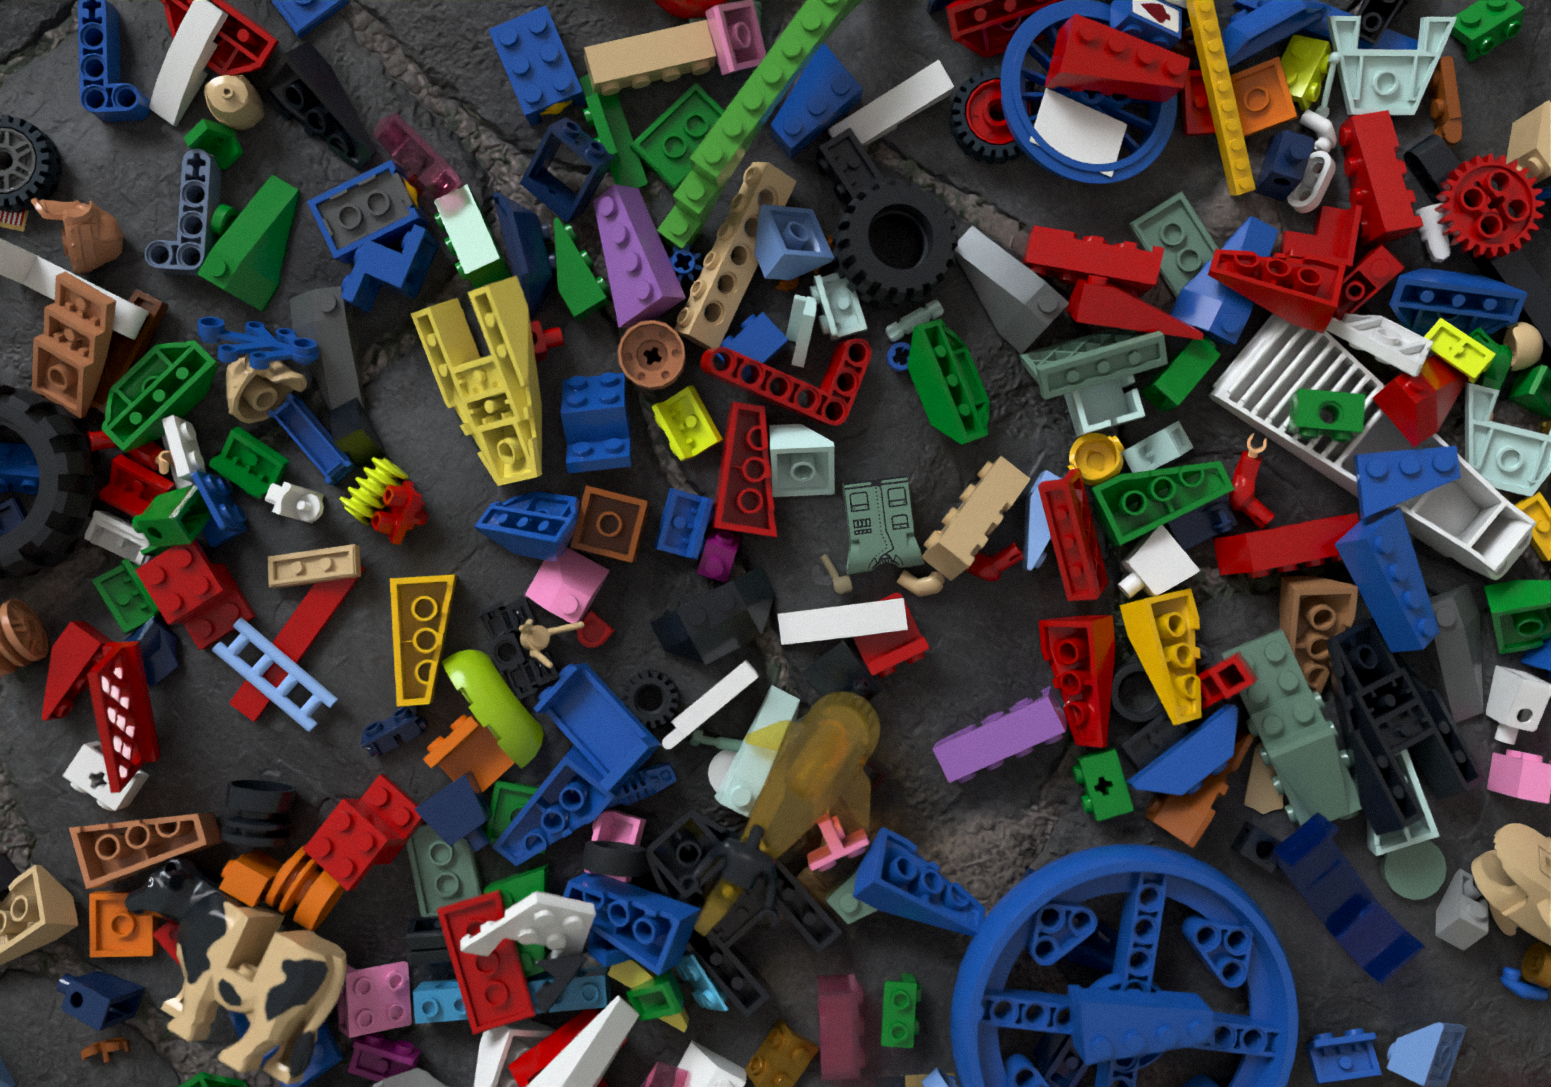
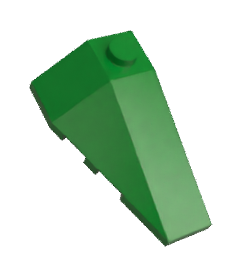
[197,175,301,313]
[1091,461,1234,546]

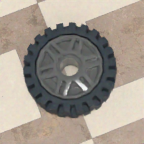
[0,115,62,213]

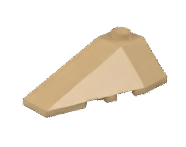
[0,865,78,965]

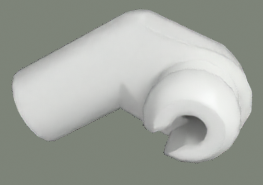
[1299,109,1337,153]

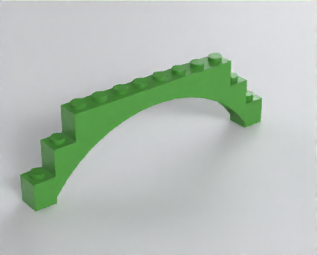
[657,0,863,250]

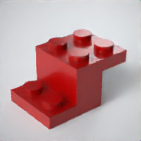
[135,538,257,650]
[303,774,424,891]

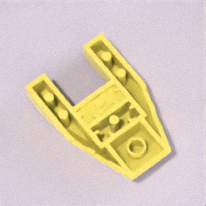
[411,276,542,486]

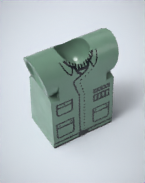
[842,475,924,575]

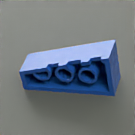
[1335,507,1440,652]
[563,873,701,976]
[1068,985,1215,1065]

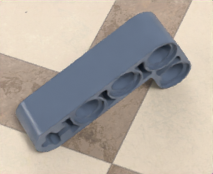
[144,148,222,276]

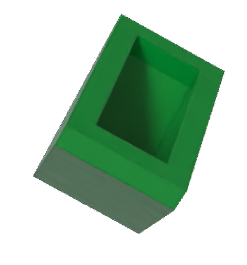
[1507,365,1551,420]
[626,969,685,1021]

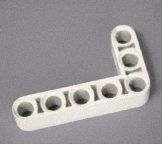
[0,238,149,340]

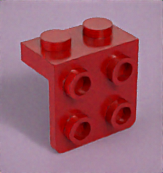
[853,593,930,678]

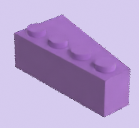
[593,184,686,328]
[932,686,1067,783]

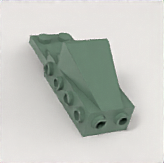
[1221,629,1362,832]

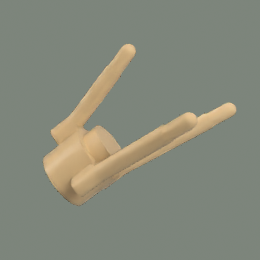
[519,619,584,668]

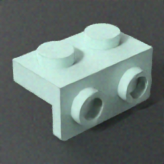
[809,273,867,341]

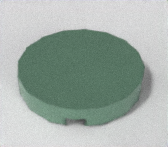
[1380,840,1447,900]

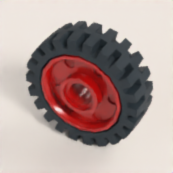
[950,66,1041,165]

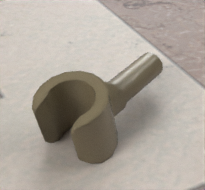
[821,554,852,594]

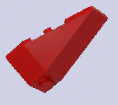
[1208,249,1346,334]
[1066,275,1204,340]
[1038,615,1115,748]

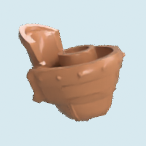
[31,197,125,276]

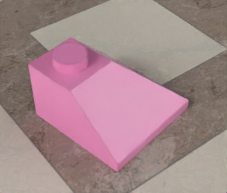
[525,547,610,623]

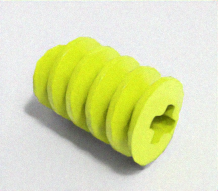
[339,457,408,526]

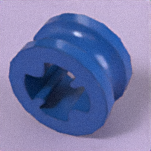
[886,342,911,372]

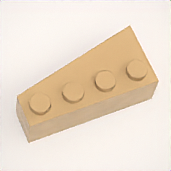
[921,456,1030,581]

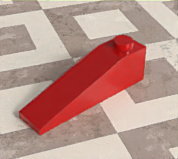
[1372,355,1469,448]

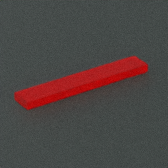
[229,565,367,722]

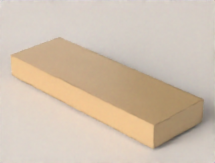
[268,544,361,589]

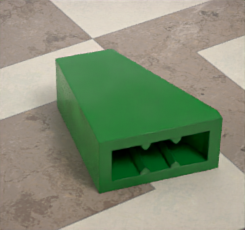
[1139,336,1221,413]

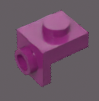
[697,529,741,583]

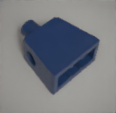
[1254,130,1314,201]
[415,771,492,853]
[57,971,145,1031]

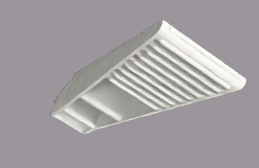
[1209,314,1537,580]

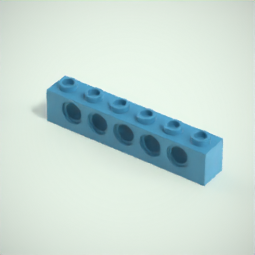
[413,966,611,1024]

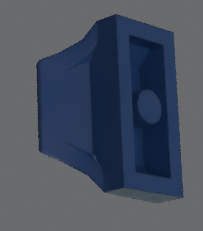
[123,616,179,686]
[1033,1032,1090,1087]

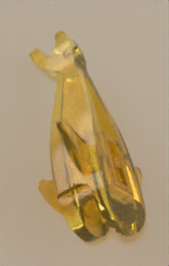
[694,691,880,936]

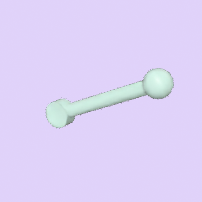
[1315,52,1341,118]

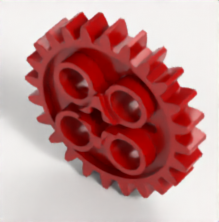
[1435,154,1545,259]

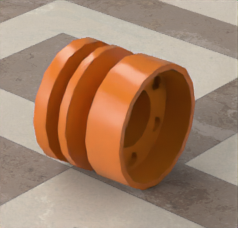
[265,845,345,931]

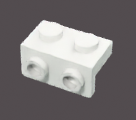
[162,415,206,489]

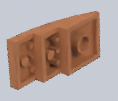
[32,271,116,419]

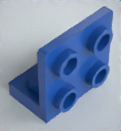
[191,471,248,547]

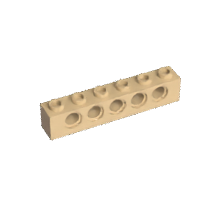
[674,162,797,349]

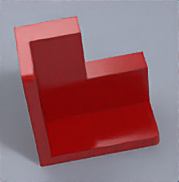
[1279,204,1362,270]

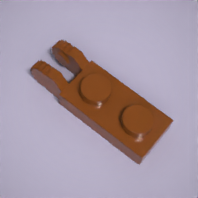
[1427,56,1463,148]

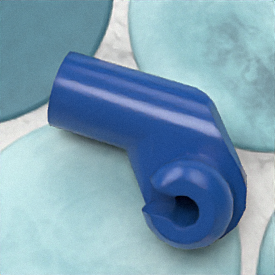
[1500,966,1548,1001]

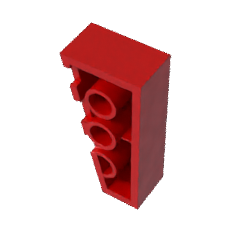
[711,401,777,537]

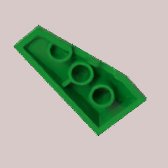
[1484,580,1551,655]

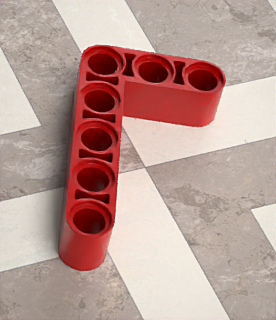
[700,338,872,426]

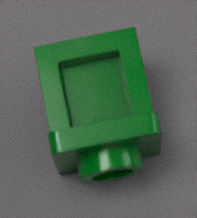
[184,119,243,170]

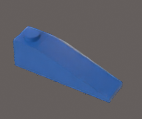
[1169,216,1279,344]

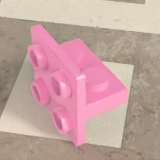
[807,810,870,872]

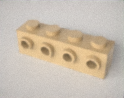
[584,20,717,96]

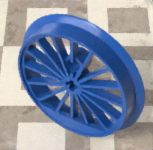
[1000,0,1177,184]

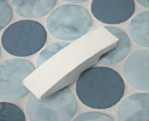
[149,0,229,127]
[778,598,908,645]

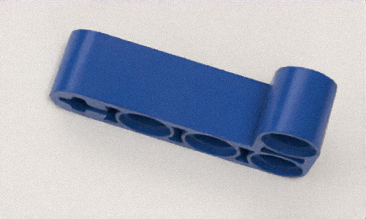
[78,0,151,122]

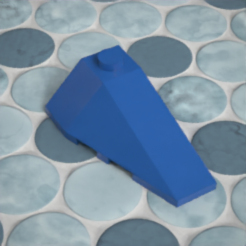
[492,745,617,866]
[853,827,985,937]

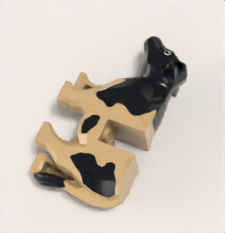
[125,857,347,1085]

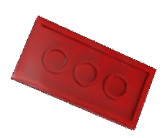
[437,889,537,1035]

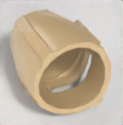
[204,75,265,131]

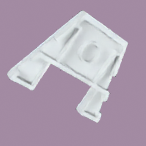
[460,891,595,959]

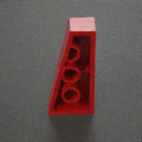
[1044,13,1190,103]
[1338,110,1424,246]
[1022,225,1165,297]
[1213,513,1359,578]

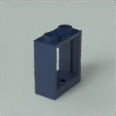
[520,117,615,223]

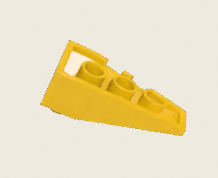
[1119,588,1201,725]

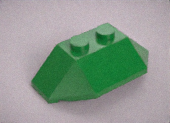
[907,319,990,445]
[102,340,218,453]

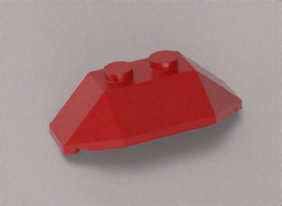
[161,0,279,76]
[946,0,1065,58]

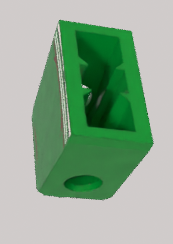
[132,484,212,547]

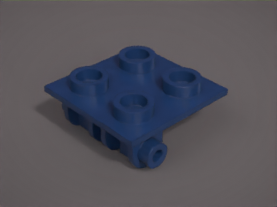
[1167,495,1238,551]

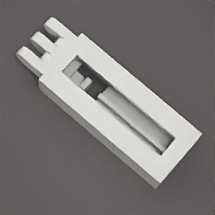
[662,659,759,749]

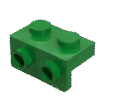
[1450,0,1525,62]
[209,426,290,499]
[91,558,161,636]
[881,973,921,1048]

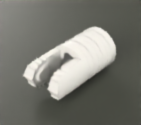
[1414,203,1451,264]

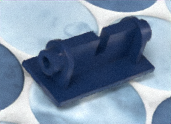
[361,705,429,757]

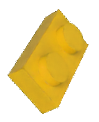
[1514,491,1551,561]

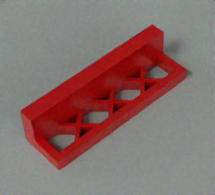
[1038,468,1109,601]

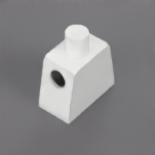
[1118,525,1200,599]
[1486,665,1551,744]

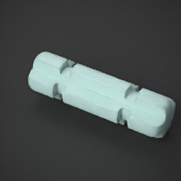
[885,299,944,342]

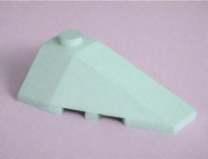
[715,685,800,826]

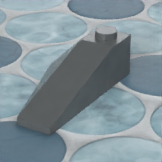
[289,286,366,413]

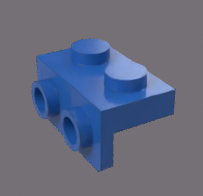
[0,442,40,495]
[653,488,714,560]
[1305,1028,1382,1085]

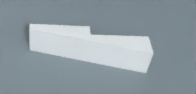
[828,60,954,147]

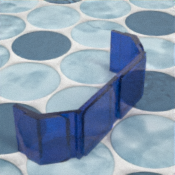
[1272,812,1426,985]

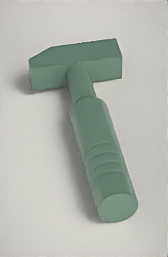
[689,730,743,752]

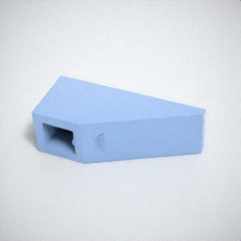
[1022,470,1061,571]

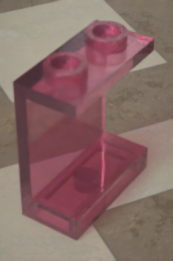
[372,112,462,199]

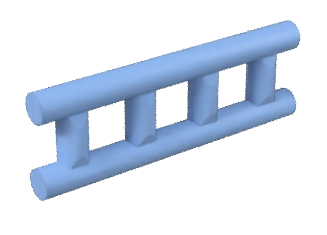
[212,617,338,732]

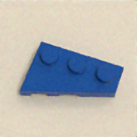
[1354,446,1461,519]

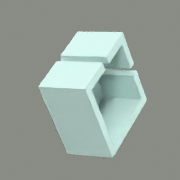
[1064,374,1145,437]

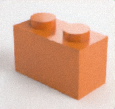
[219,849,284,907]

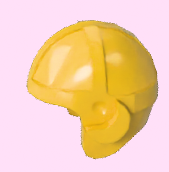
[1068,433,1125,487]

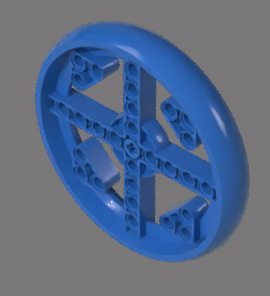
[950,844,1299,1087]

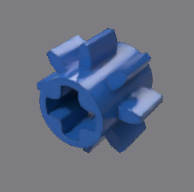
[668,245,703,285]

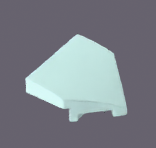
[786,294,816,368]

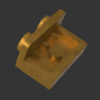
[745,1019,820,1087]

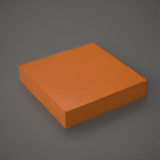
[1230,56,1298,138]
[89,891,158,957]

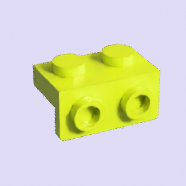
[1281,35,1332,111]
[652,385,723,461]

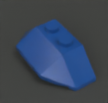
[1221,0,1333,70]
[1389,268,1528,337]
[474,491,580,562]
[1126,704,1238,795]

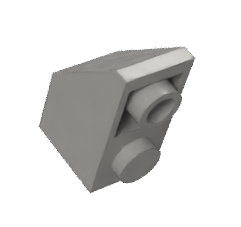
[1435,869,1488,951]

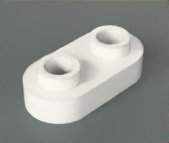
[1287,151,1336,213]

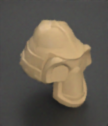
[225,351,307,423]

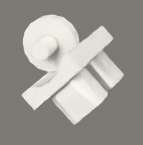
[265,482,324,524]

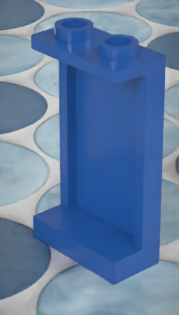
[533,663,661,793]

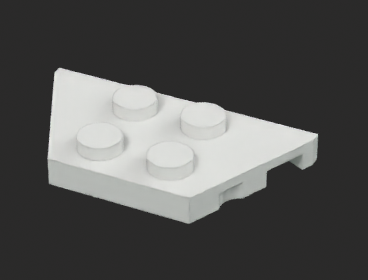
[1326,313,1433,377]

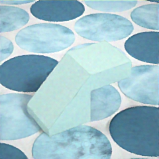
[1122,421,1194,473]

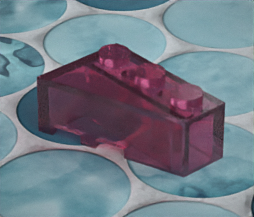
[817,974,866,1080]

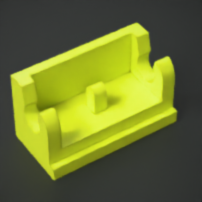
[1424,318,1496,384]

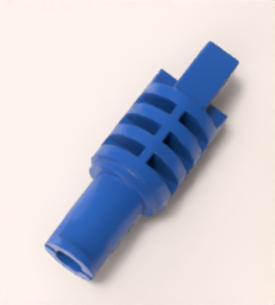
[604,761,677,810]

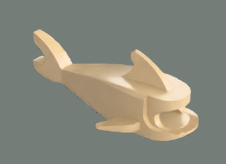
[1471,823,1551,946]

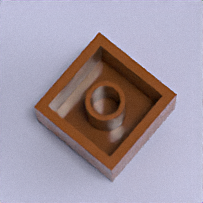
[570,486,651,563]

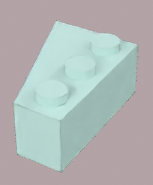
[1367,749,1439,856]

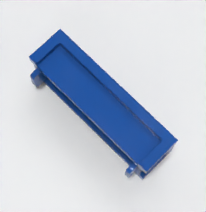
[267,393,357,486]

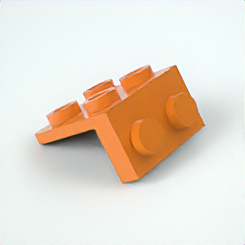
[423,714,515,793]

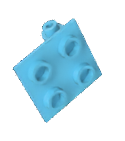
[675,949,728,1011]

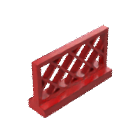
[87,641,161,793]

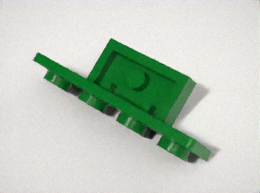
[580,75,648,189]

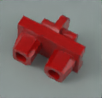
[371,480,429,545]

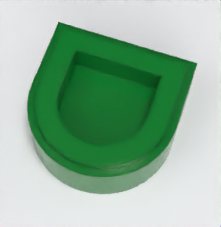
[210,204,240,237]

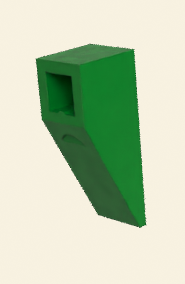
[554,217,610,322]

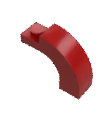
[1197,651,1258,711]

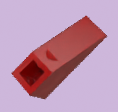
[1326,241,1404,333]
[41,621,114,721]

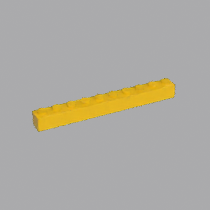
[1185,0,1256,196]

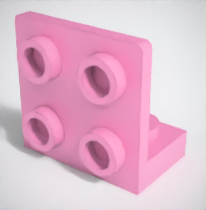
[337,961,412,1038]

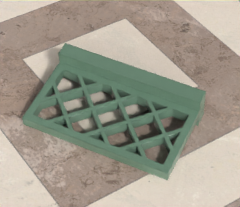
[1020,327,1168,400]

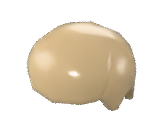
[1503,322,1543,371]

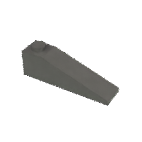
[953,226,1069,354]
[1424,584,1484,723]

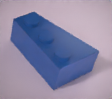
[771,43,863,159]

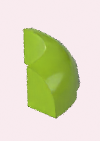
[442,649,544,769]

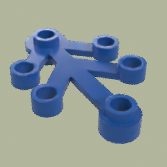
[198,317,320,370]

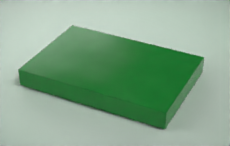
[630,82,724,192]

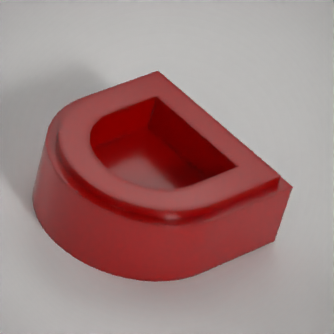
[577,610,615,648]

